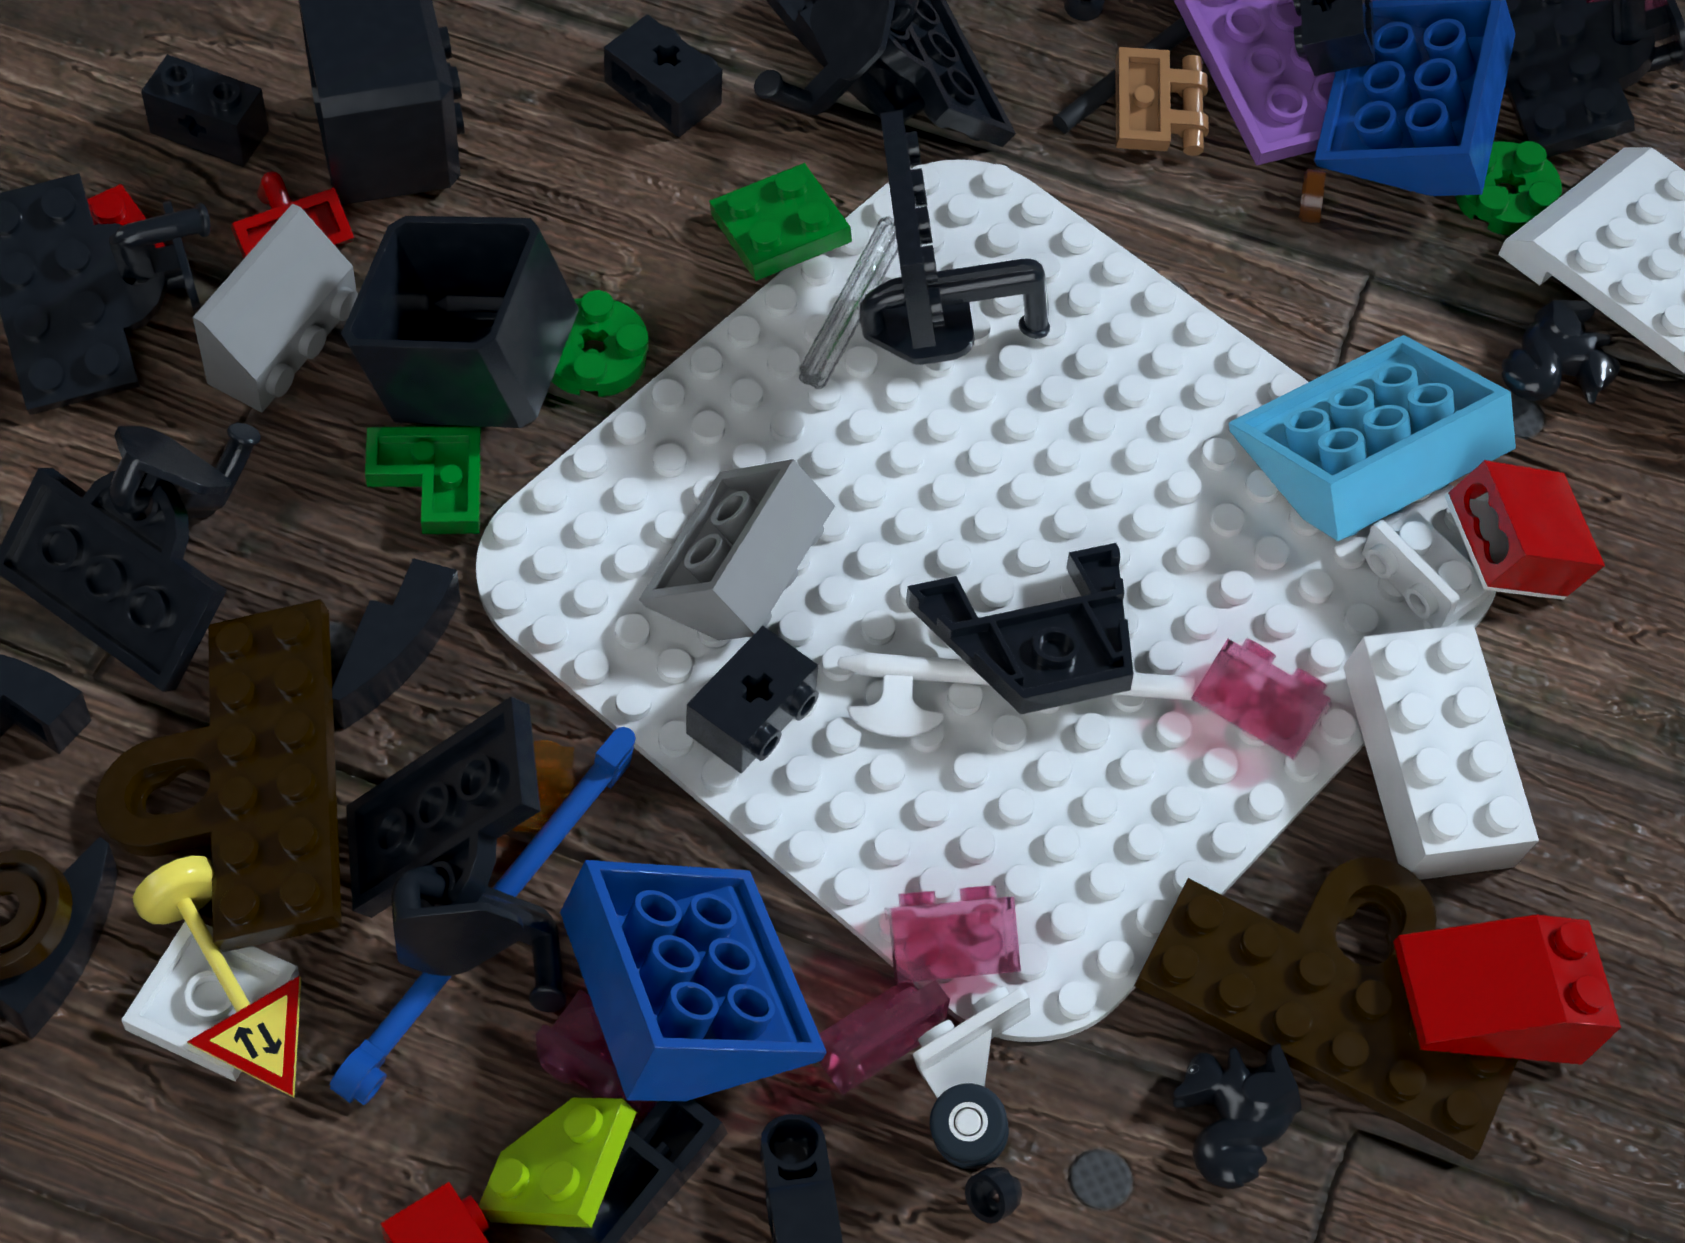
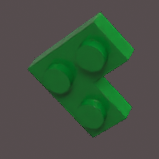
[365,427,482,534]

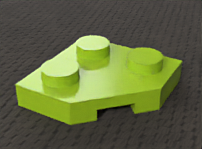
[478,1097,637,1228]

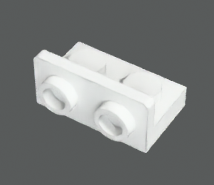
[1362,509,1491,628]

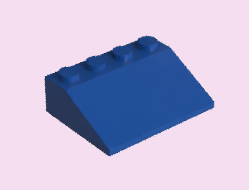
[1314,0,1516,196]
[560,860,827,1101]

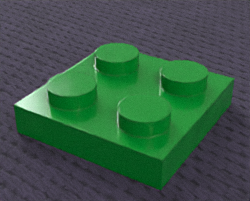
[709,163,852,281]

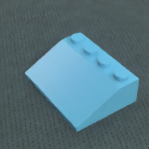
[1228,335,1516,541]

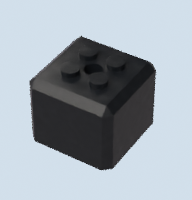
[298,0,465,205]
[341,216,579,428]

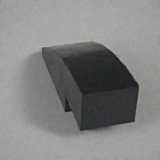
[332,558,461,730]
[0,654,92,754]
[0,837,118,1040]
[544,1099,728,1243]

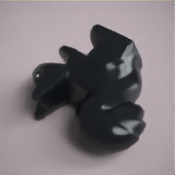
[1501,300,1620,404]
[1173,1044,1302,1189]

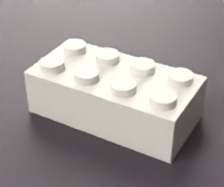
[1343,624,1539,880]

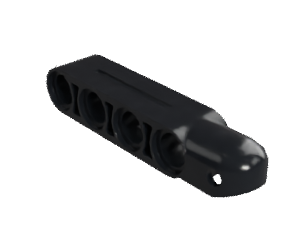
[760,1114,843,1243]

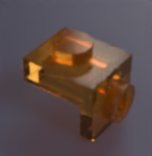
[512,740,576,833]

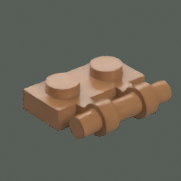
[1115,47,1209,156]

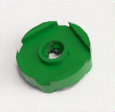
[1455,141,1562,236]
[551,290,649,397]

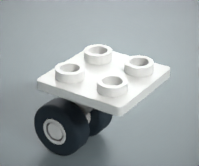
[912,986,1031,1169]

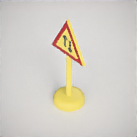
[132,855,301,1098]

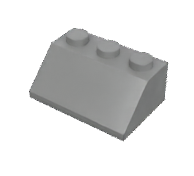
[193,204,358,413]
[639,459,835,640]

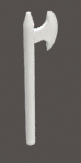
[837,653,1195,737]

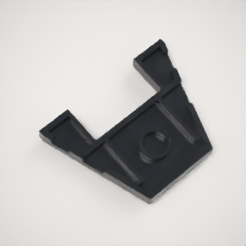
[906,543,1134,715]

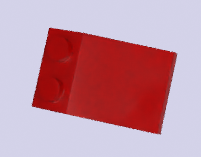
[1393,914,1621,1065]

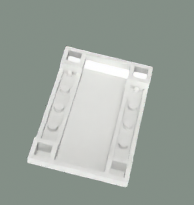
[1498,147,1685,374]

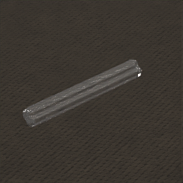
[799,216,898,389]

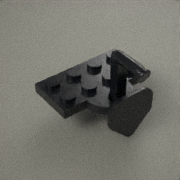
[754,0,1016,147]
[1505,0,1685,158]
[859,110,1050,365]
[0,173,211,415]
[0,423,261,692]
[346,696,566,1013]

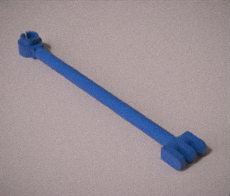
[329,727,636,1105]

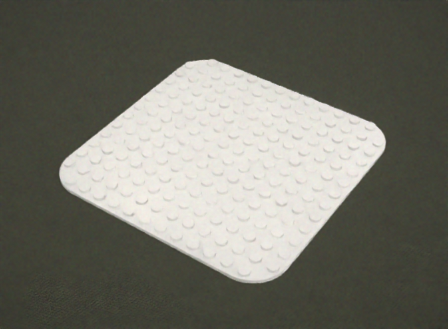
[476,159,1496,1042]

